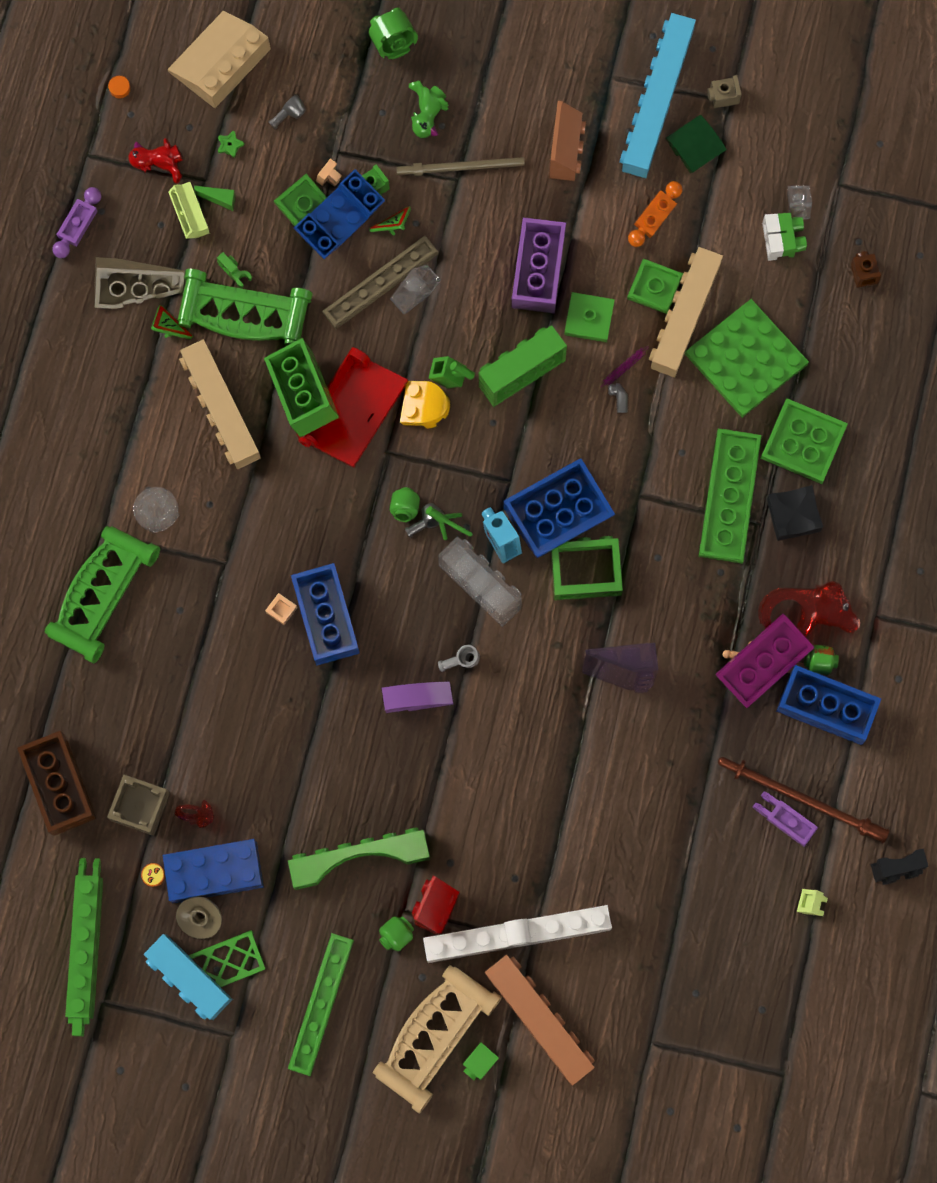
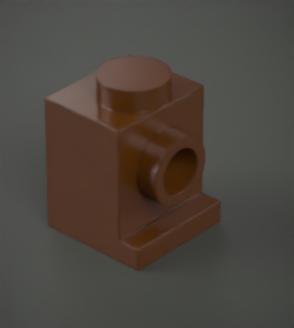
[851,251,881,288]

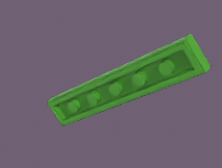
[288,933,354,1076]

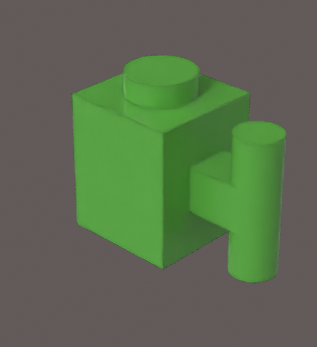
[429,356,475,388]

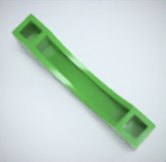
[288,828,430,890]

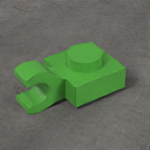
[217,252,252,289]

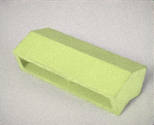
[168,182,210,239]

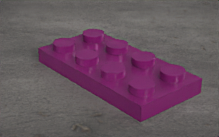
[716,614,815,708]

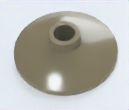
[176,896,222,939]

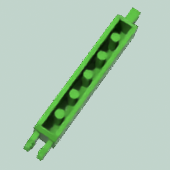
[65,858,103,1037]

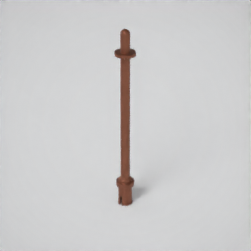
[718,757,890,844]

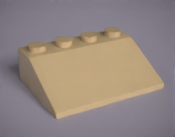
[167,11,271,108]

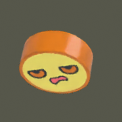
[141,863,165,887]

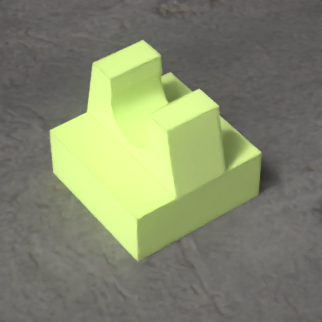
[797,889,828,916]

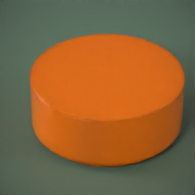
[108,76,131,98]

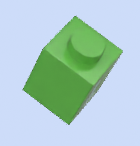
[463,1043,499,1080]

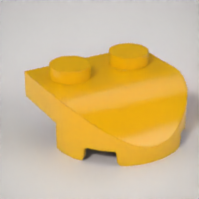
[400,381,450,429]

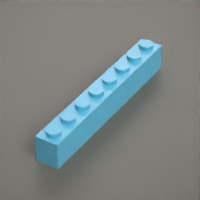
[620,13,696,178]

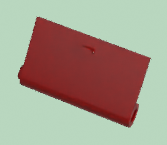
[296,347,408,468]

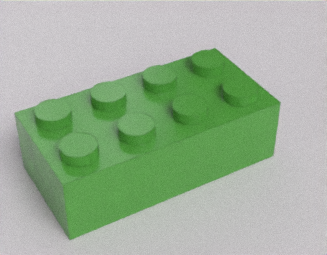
[479,325,567,407]
[264,338,339,438]

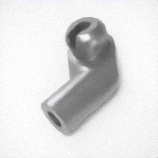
[608,383,628,413]

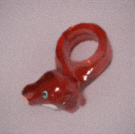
[758,581,860,638]

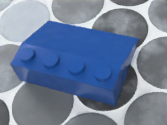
[503,458,615,558]

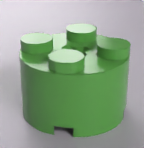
[369,8,418,59]

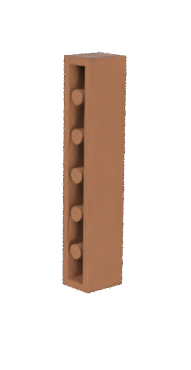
[485,955,595,1086]

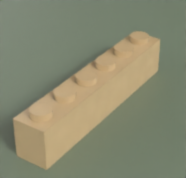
[649,247,723,378]
[179,339,261,469]

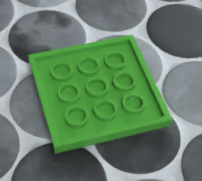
[685,299,809,418]

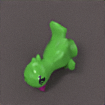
[409,81,449,138]

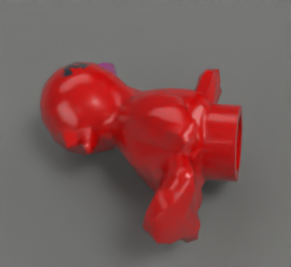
[128,138,183,184]

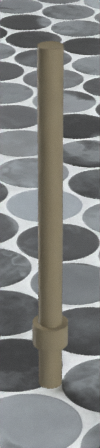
[396,157,525,176]

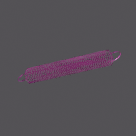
[601,346,649,387]

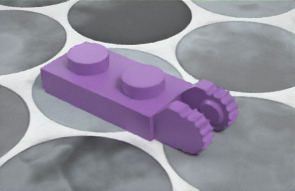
[753,791,818,847]

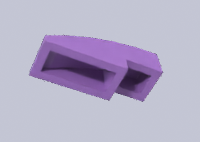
[382,682,453,713]

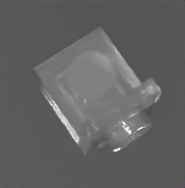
[787,186,812,219]

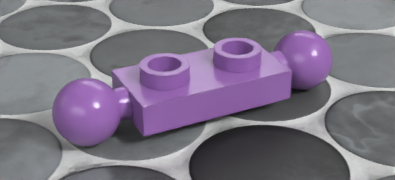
[52,187,101,258]

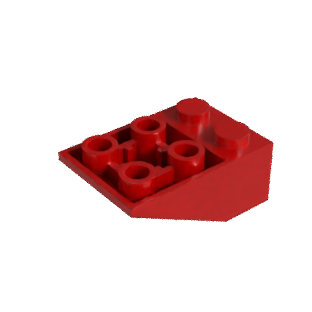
[411,876,460,935]

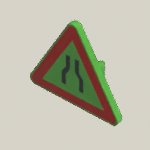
[369,206,411,235]
[151,305,193,339]

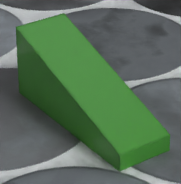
[194,186,236,211]

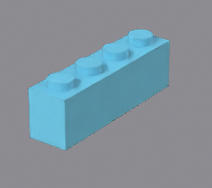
[144,934,233,1020]

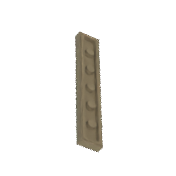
[322,236,438,329]

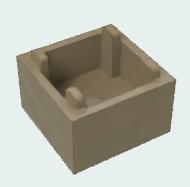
[107,774,170,836]

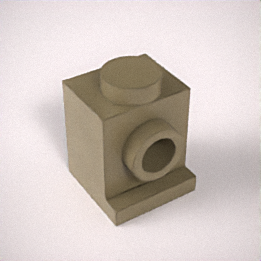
[708,75,741,108]

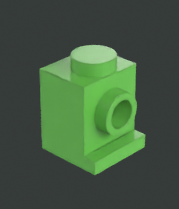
[362,164,390,195]

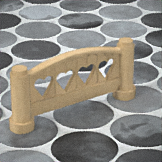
[373,965,502,1114]

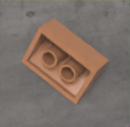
[549,101,586,181]

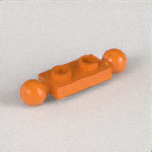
[628,181,683,247]

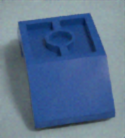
[294,169,385,259]

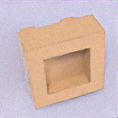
[316,158,342,187]
[265,593,297,625]

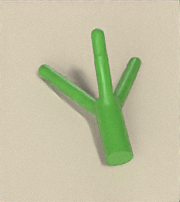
[426,506,473,540]

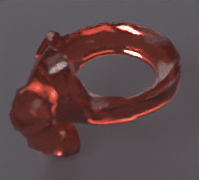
[175,800,214,828]

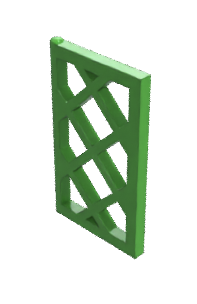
[188,930,266,987]

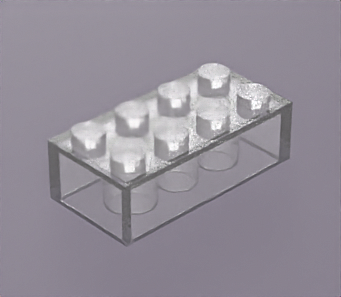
[438,536,522,627]

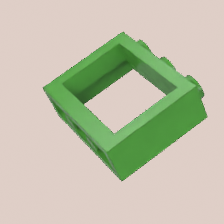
[551,536,623,600]

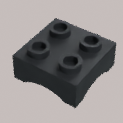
[767,485,823,541]
[871,848,929,885]

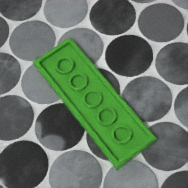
[699,428,762,563]

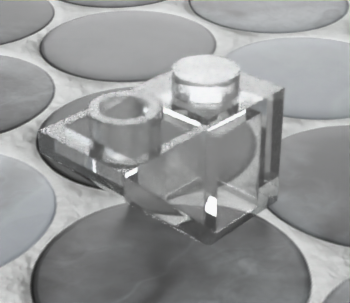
[390,265,441,314]

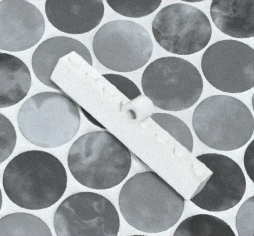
[423,905,612,963]

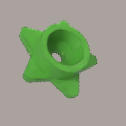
[218,131,244,157]

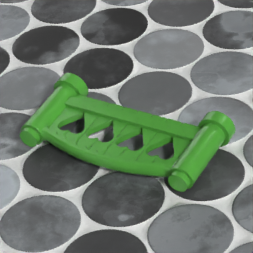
[178,269,313,346]
[45,526,160,664]

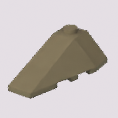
[95,257,185,309]

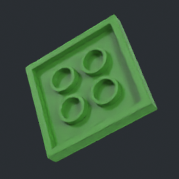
[760,398,848,484]

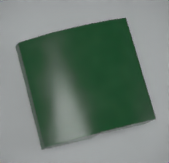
[666,115,727,173]

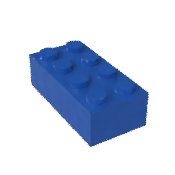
[291,563,360,666]
[776,665,881,745]
[163,839,264,904]

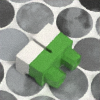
[762,213,807,261]

